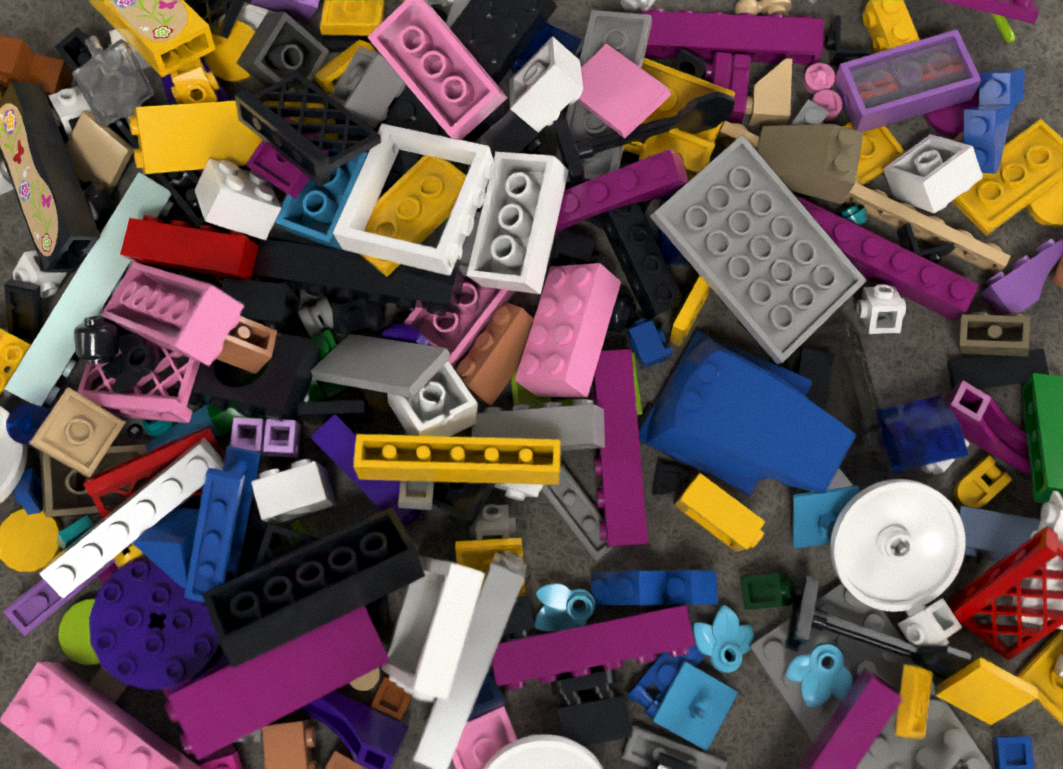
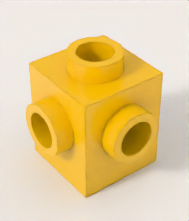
[171,58,220,105]

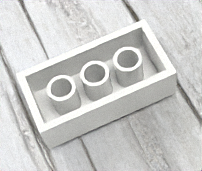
[467,152,569,294]

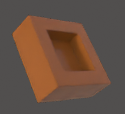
[370,676,413,721]

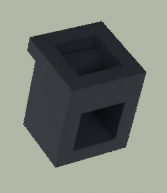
[551,229,600,266]

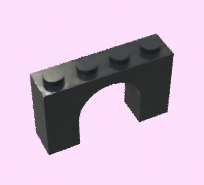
[171,333,322,422]

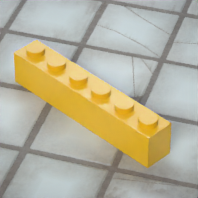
[354,434,560,485]

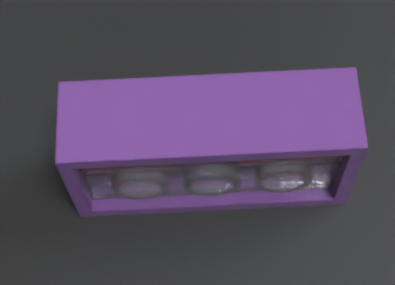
[834,29,981,132]

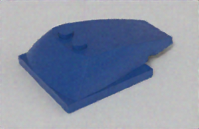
[639,330,856,497]

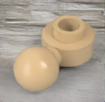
[735,0,792,16]

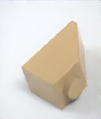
[745,58,792,126]

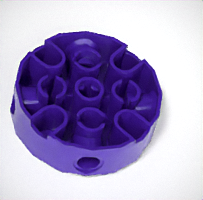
[89,556,224,691]

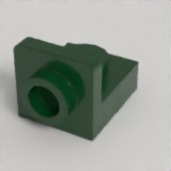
[741,573,795,610]

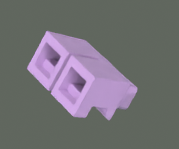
[231,417,302,458]

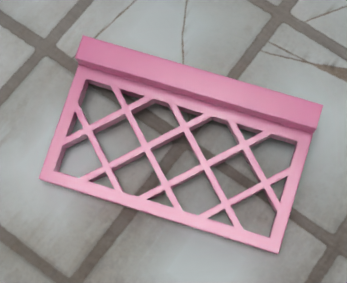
[76,340,200,423]

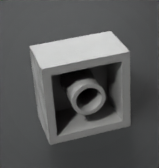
[329,46,406,129]

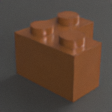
[0,35,75,107]

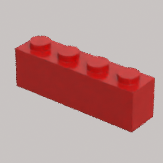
[120,215,259,280]

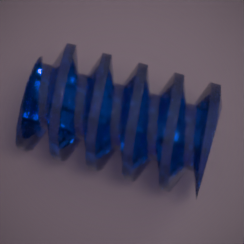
[6,403,51,447]

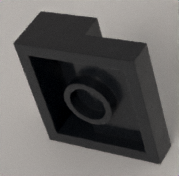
[432,482,496,526]

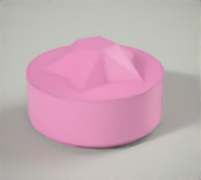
[803,63,835,95]
[811,89,842,122]

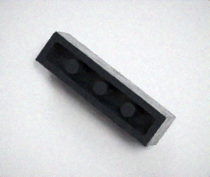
[451,109,547,195]

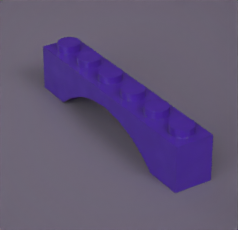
[210,652,409,769]

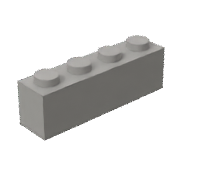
[472,400,605,451]

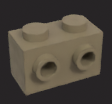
[960,312,1031,356]

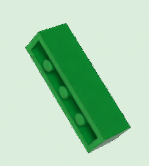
[1021,373,1063,503]

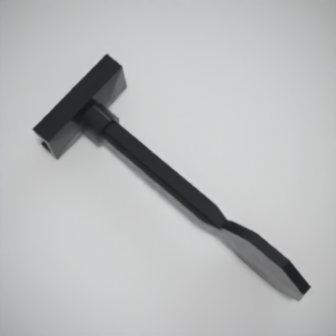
[553,91,735,187]
[784,576,975,679]

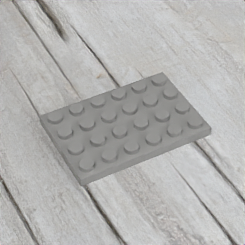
[650,135,867,364]

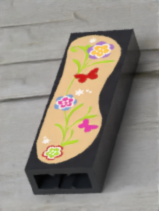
[0,81,100,273]

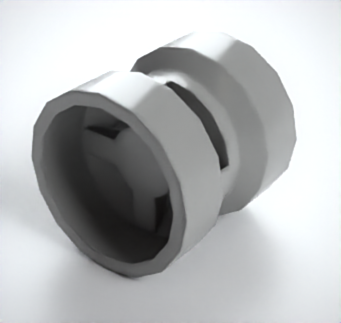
[298,297,333,338]

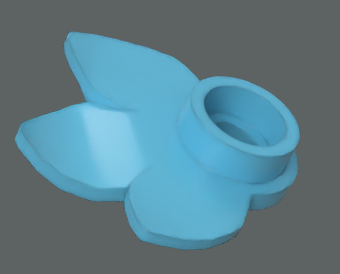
[534,583,595,631]
[692,605,754,673]
[786,643,853,708]

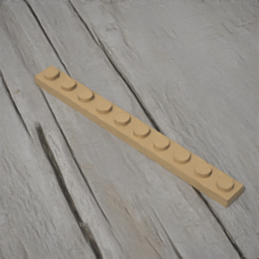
[716,121,1011,275]

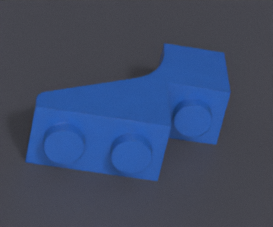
[964,69,1025,174]
[591,570,717,606]

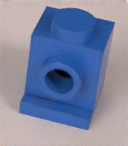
[627,317,673,370]

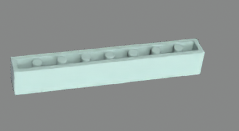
[4,172,174,408]

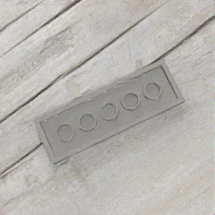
[556,10,652,182]

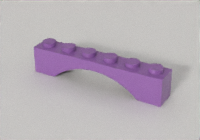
[980,231,1063,316]

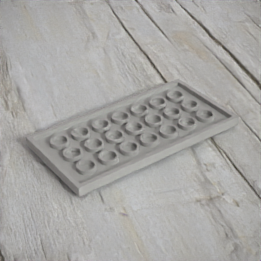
[749,583,993,769]

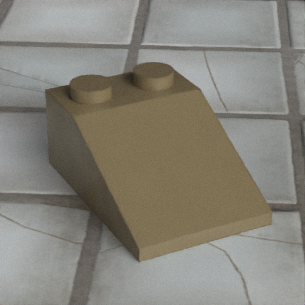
[757,124,864,204]
[40,444,148,517]

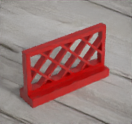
[84,425,225,551]
[948,526,1063,661]

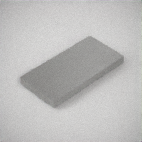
[311,334,451,397]

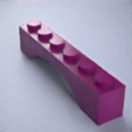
[554,149,689,235]
[937,381,1031,477]

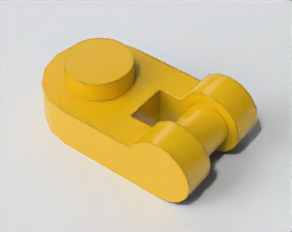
[953,454,1012,509]

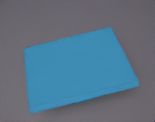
[792,485,859,549]
[651,660,738,751]

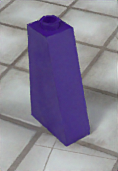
[310,414,421,526]

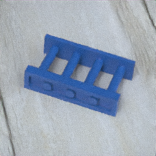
[184,446,261,602]

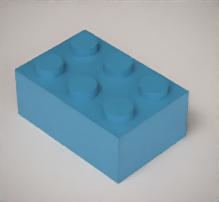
[275,149,368,251]

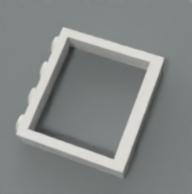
[333,124,496,276]
[381,555,484,702]

